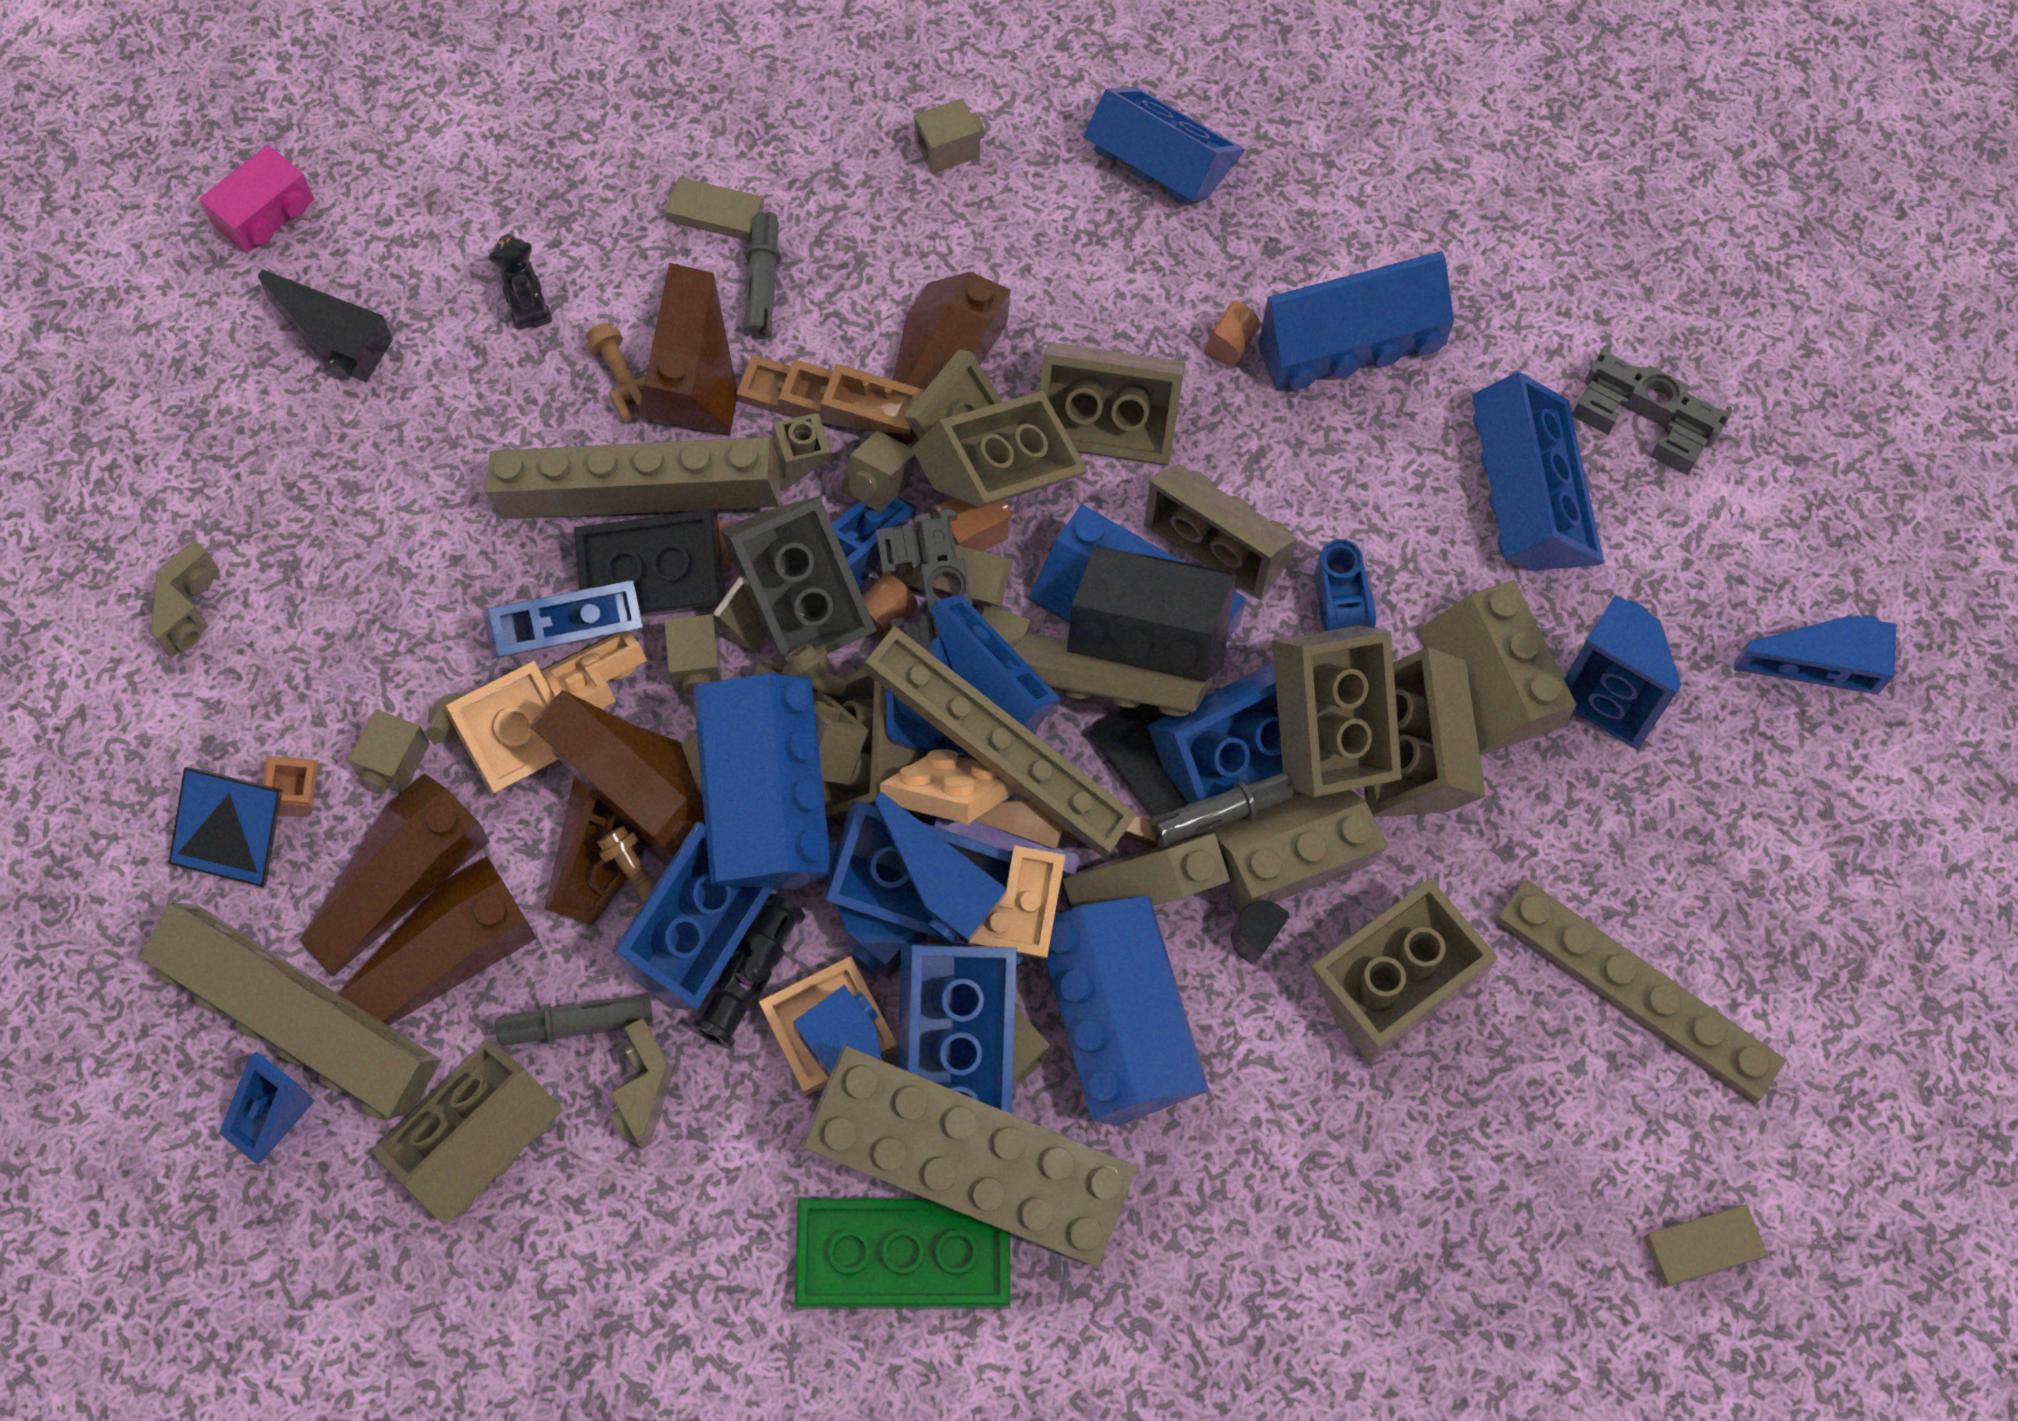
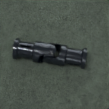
[691,893,806,1049]

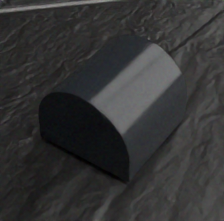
[1231,900,1290,965]

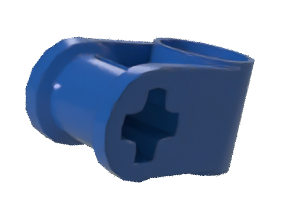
[1314,539,1376,632]

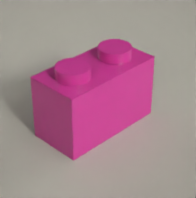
[199,144,314,254]

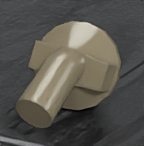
[782,643,846,697]
[426,693,465,743]

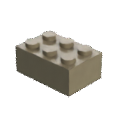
[1272,625,1402,797]

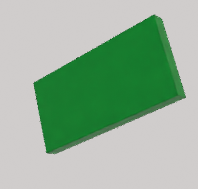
[794,1199,1011,1309]

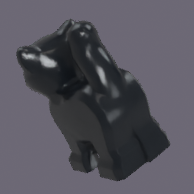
[489,234,552,330]

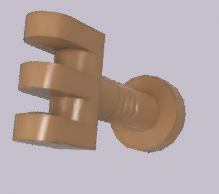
[586,323,646,423]
[597,825,656,918]

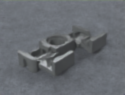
[1572,345,1732,476]
[876,509,972,653]

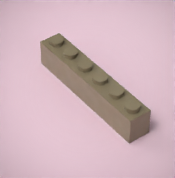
[485,437,782,519]
[140,903,442,1120]

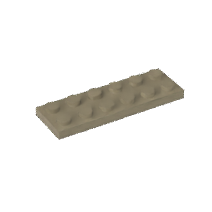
[801,1044,1138,1268]

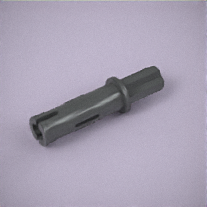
[743,212,781,339]
[1149,773,1295,849]
[495,993,653,1046]

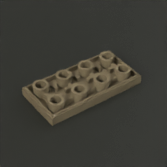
[1013,633,1214,716]

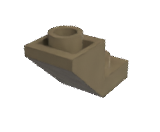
[772,413,832,491]
[151,539,220,659]
[897,544,1013,607]
[609,1018,673,1150]

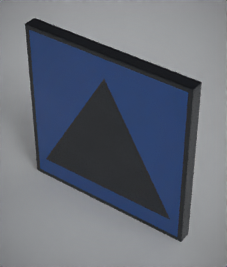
[168,766,283,887]

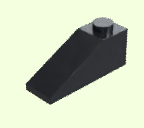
[257,269,393,383]

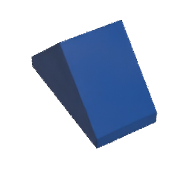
[219,1052,315,1164]

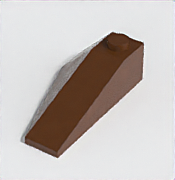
[638,263,737,436]
[885,272,1011,446]
[527,690,705,866]
[545,723,683,925]
[299,773,490,976]
[338,856,537,1026]

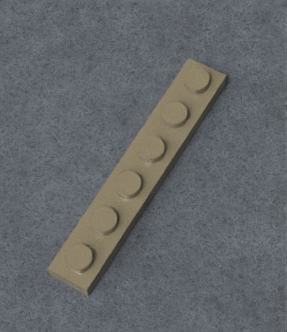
[861,625,1137,858]
[1495,879,1787,1104]

